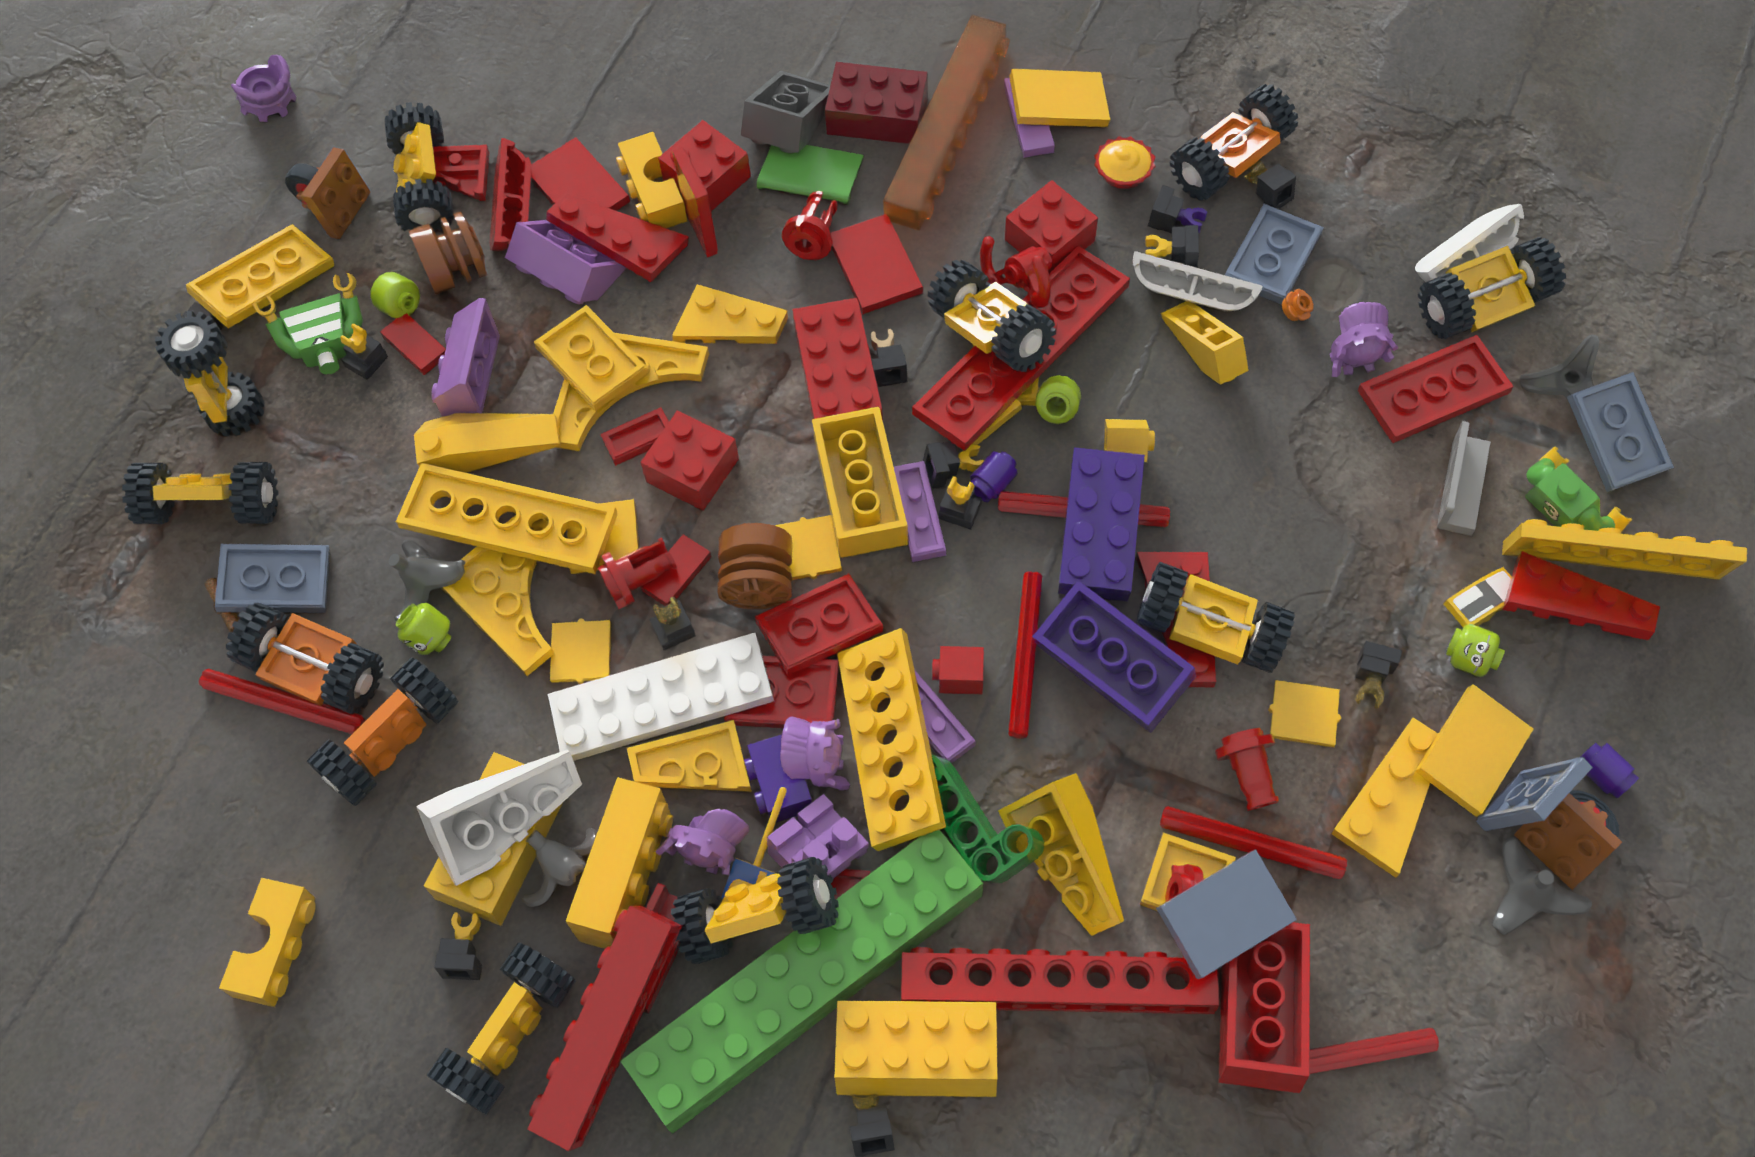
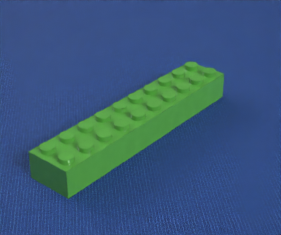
[620,830,983,1134]

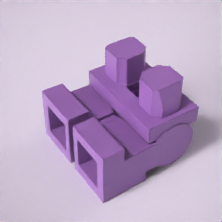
[767,794,869,879]

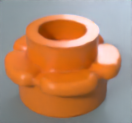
[1282,289,1314,321]

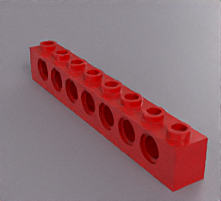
[901,947,1219,1014]

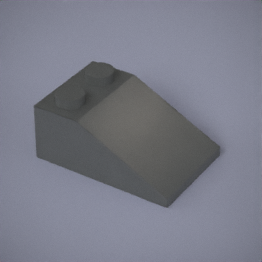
[741,71,830,153]

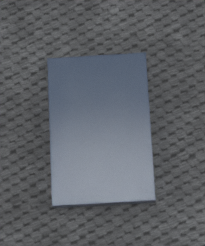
[1225,204,1324,305]
[1567,372,1674,492]
[215,544,330,613]
[1476,757,1593,831]
[1156,850,1297,979]

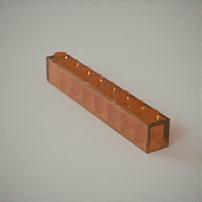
[883,15,1010,231]

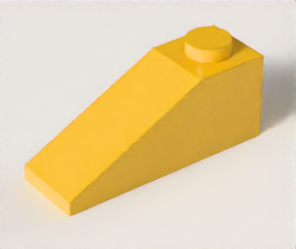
[1161,301,1249,385]

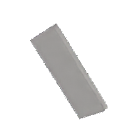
[1437,421,1491,536]

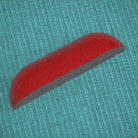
[490,138,531,251]

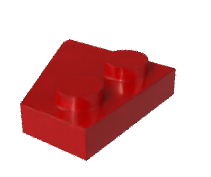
[433,145,490,201]

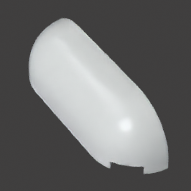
[1415,204,1524,282]
[1133,251,1263,311]

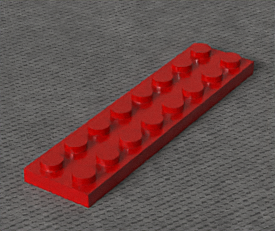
[912,246,1130,451]

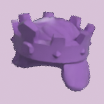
[231,54,296,122]
[1330,302,1398,377]
[780,716,850,790]
[655,809,749,875]

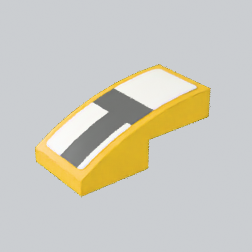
[1443,567,1512,627]

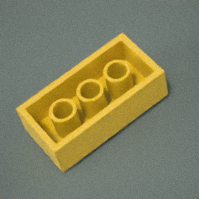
[812,407,908,558]
[424,752,563,926]
[566,777,673,949]
[834,1001,997,1097]

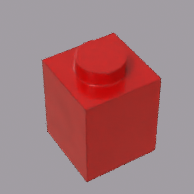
[932,646,984,695]

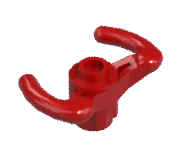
[980,236,1052,308]

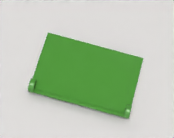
[757,145,864,205]

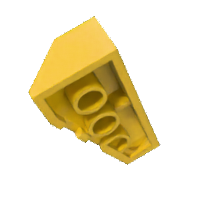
[414,413,561,473]
[998,773,1124,936]

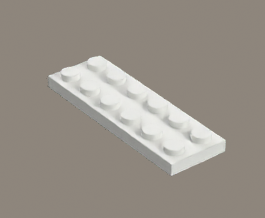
[548,633,774,761]

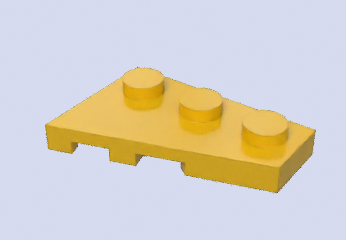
[672,284,788,344]
[627,720,752,792]

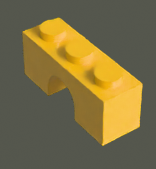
[616,132,687,228]
[219,878,315,1007]

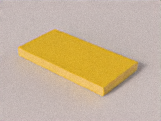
[186,224,334,329]

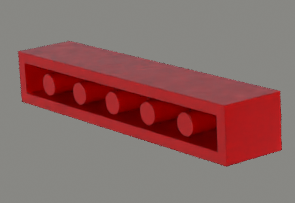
[527,905,682,1151]

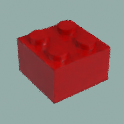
[658,120,751,211]
[1005,180,1098,273]
[640,410,739,511]

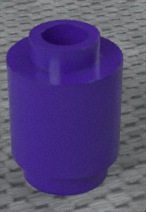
[968,451,1018,503]
[1580,743,1639,799]

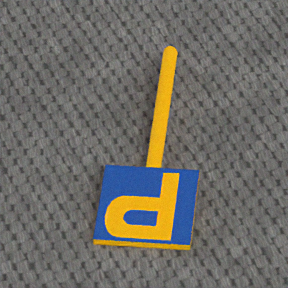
[721,787,787,899]

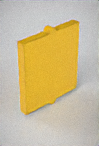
[775,515,842,580]
[550,618,611,684]
[1268,680,1341,747]

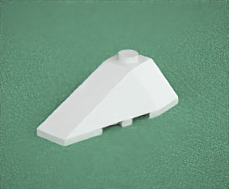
[416,750,582,886]

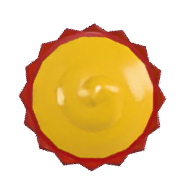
[1094,136,1156,189]

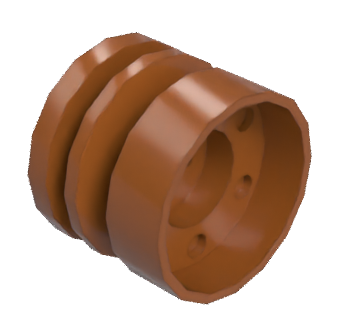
[409,211,487,295]
[717,523,793,610]

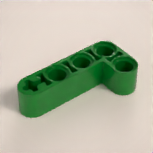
[932,755,1044,883]

